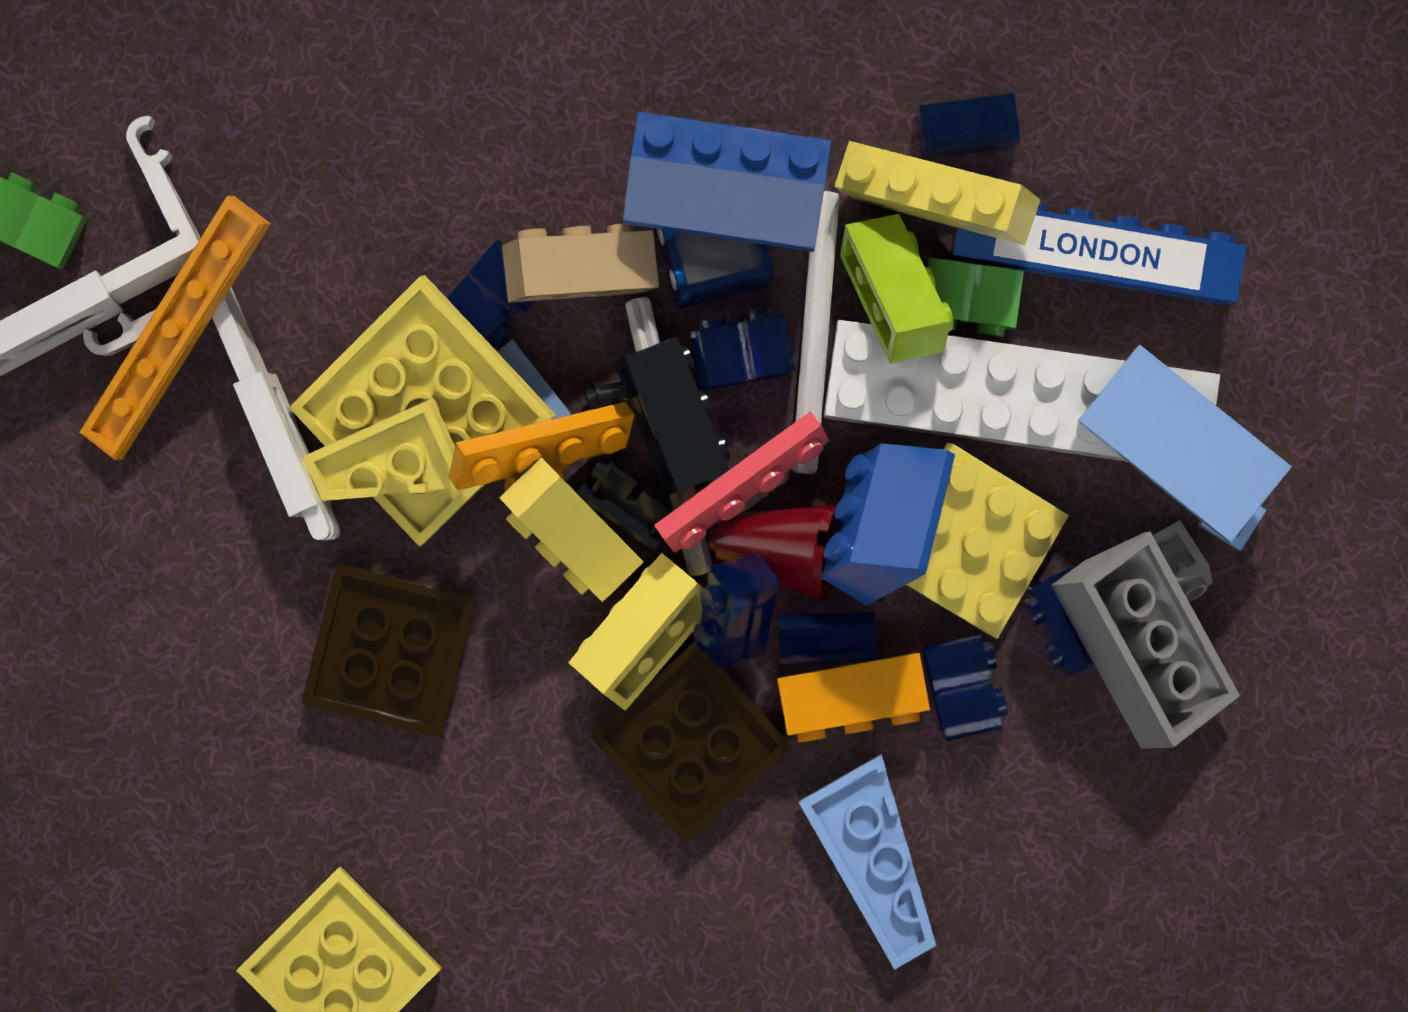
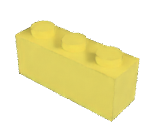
[500,457,643,602]
[568,553,718,711]

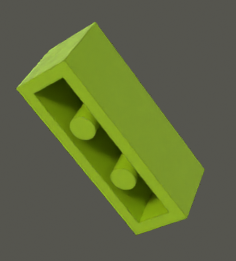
[840,214,953,364]

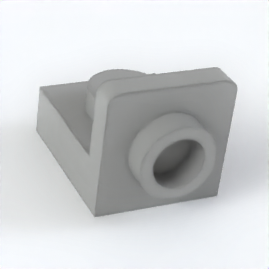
[1153,520,1213,602]

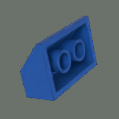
[821,443,955,605]

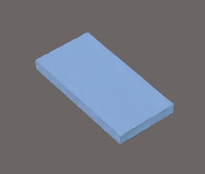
[1077,345,1292,543]

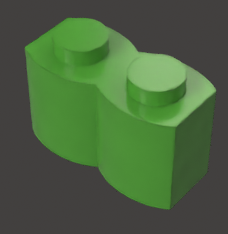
[0,172,88,271]
[927,258,1024,338]

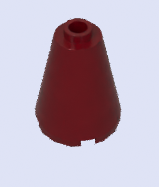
[709,505,837,601]

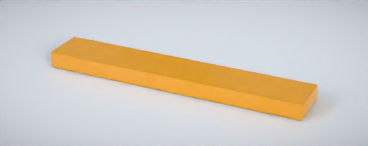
[80,196,271,460]

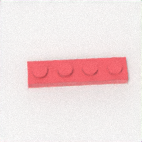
[654,411,829,554]

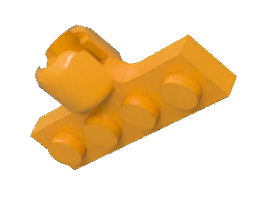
[449,402,635,492]

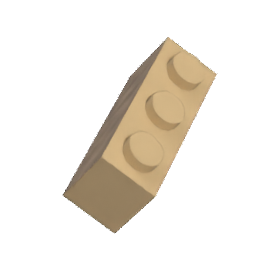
[502,224,659,303]

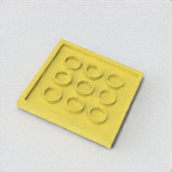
[289,275,556,547]

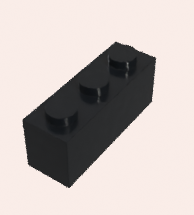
[614,337,730,496]

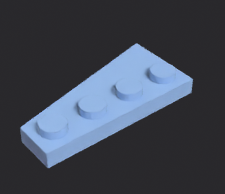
[798,754,936,970]

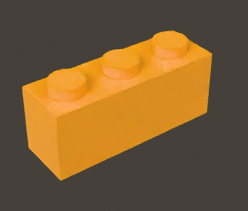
[776,652,930,743]

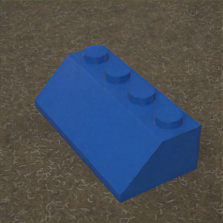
[623,112,831,252]

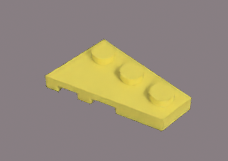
[302,398,471,501]

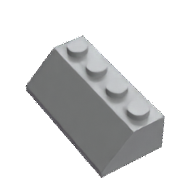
[1051,532,1240,749]

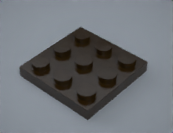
[301,563,477,738]
[590,640,792,843]

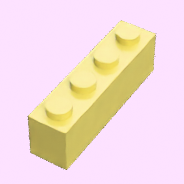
[834,141,1040,245]

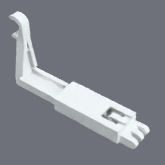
[0,116,201,376]
[83,287,341,540]

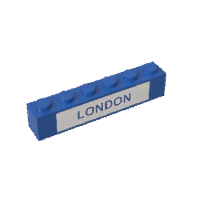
[950,202,1247,306]

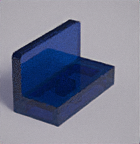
[778,612,877,664]

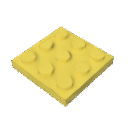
[906,442,1069,639]
[236,866,442,1012]

